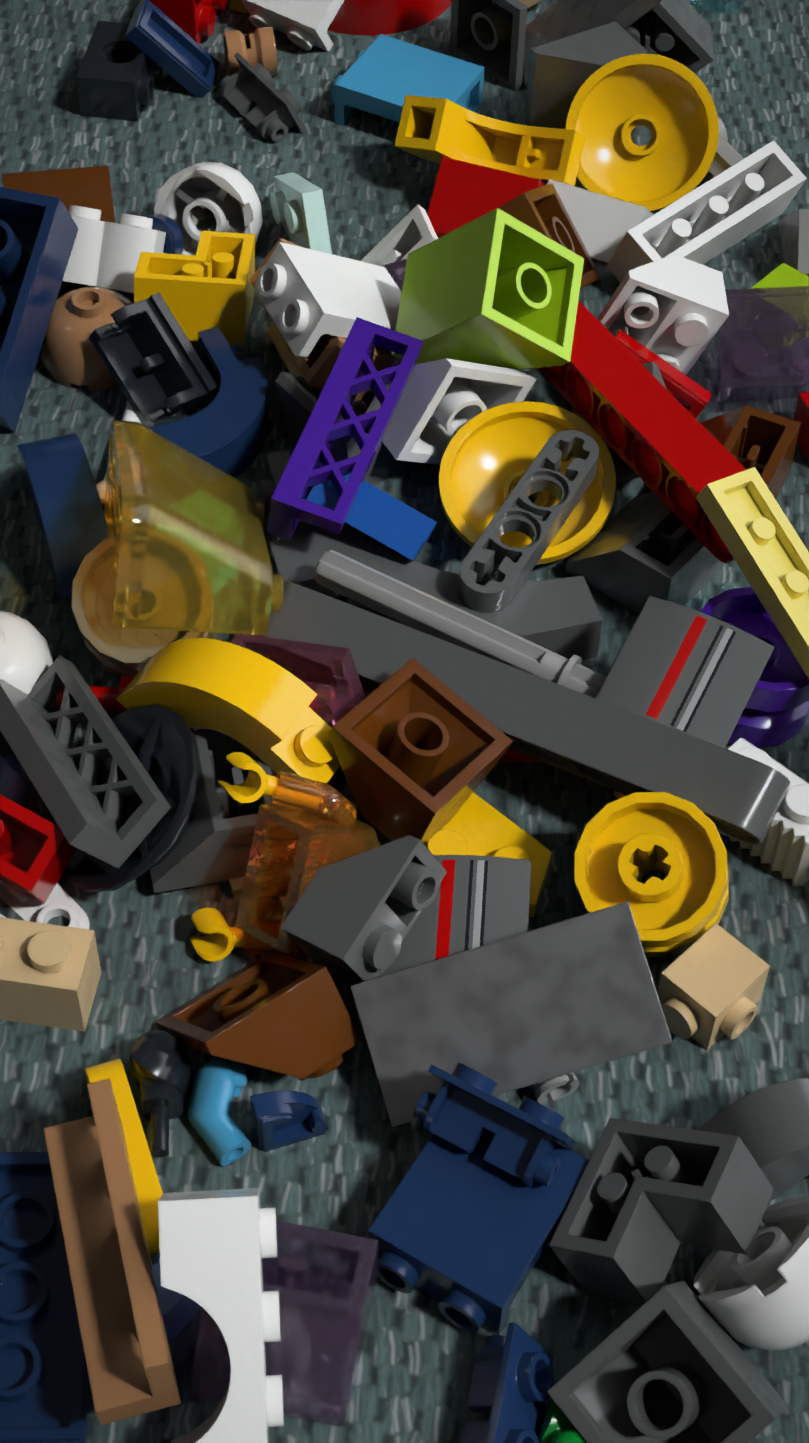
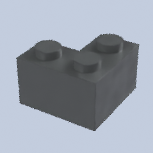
[624,0,714,73]
[549,1118,774,1307]

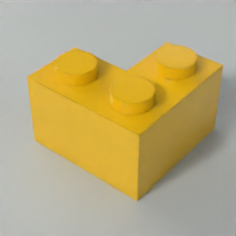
[134,231,255,345]

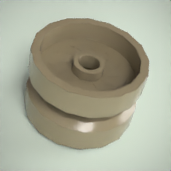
[71,529,214,678]

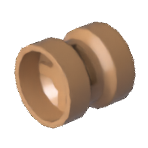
[223,27,277,76]

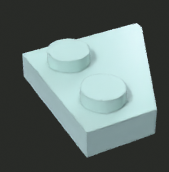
[270,172,332,254]

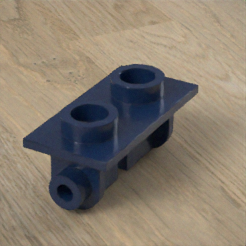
[413,1063,576,1187]
[460,1322,554,1443]

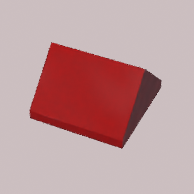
[427,156,545,238]

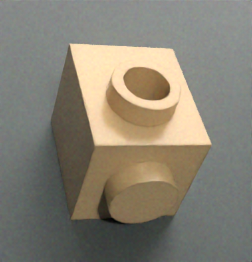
[657,923,770,1050]

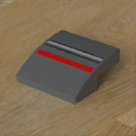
[595,596,774,748]
[380,855,531,977]

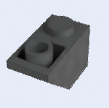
[280,835,447,983]

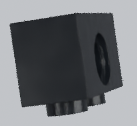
[76,21,163,122]

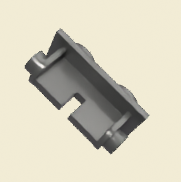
[220,52,306,142]

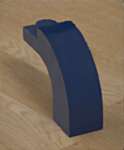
[151,326,269,504]
[17,433,110,599]

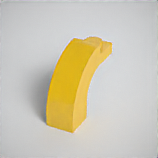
[394,95,586,186]
[116,638,340,791]

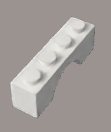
[158,1188,284,1443]

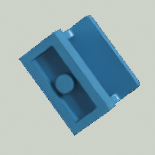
[331,34,485,125]

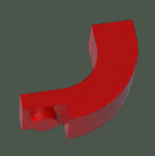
[327,0,452,36]

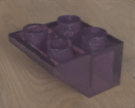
[190,1220,379,1427]

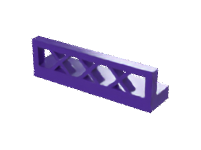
[267,317,423,541]

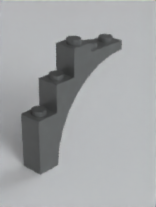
[258,450,603,661]

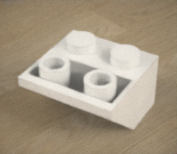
[597,254,729,375]

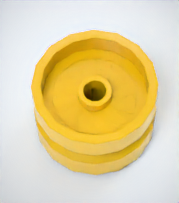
[574,792,729,958]

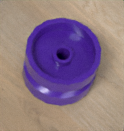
[700,587,809,748]

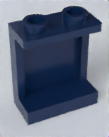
[368,1129,589,1335]

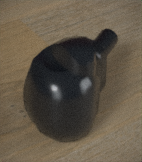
[130,1030,192,1158]

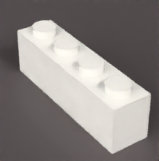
[607,140,807,283]

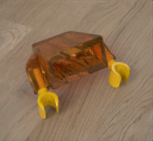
[190,752,381,962]

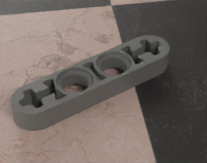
[458,430,599,613]

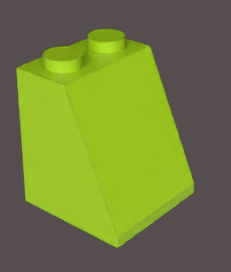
[391,208,584,370]

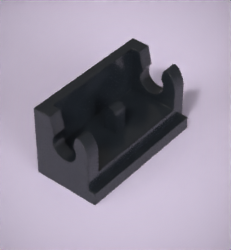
[88,293,218,432]

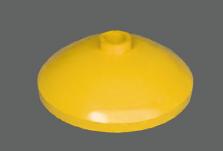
[566,53,719,211]
[439,401,616,565]

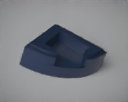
[250,1091,329,1152]

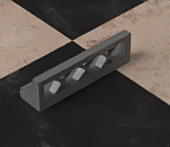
[0,655,171,868]

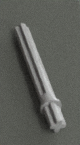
[315,550,606,698]

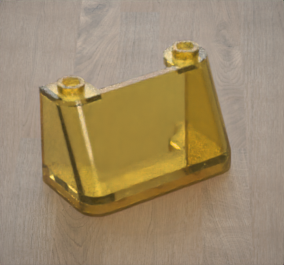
[104,420,283,636]

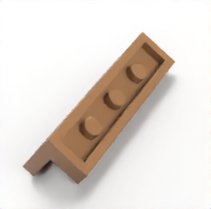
[44,1078,181,1426]

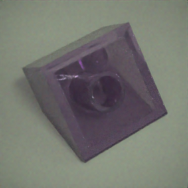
[715,286,809,400]

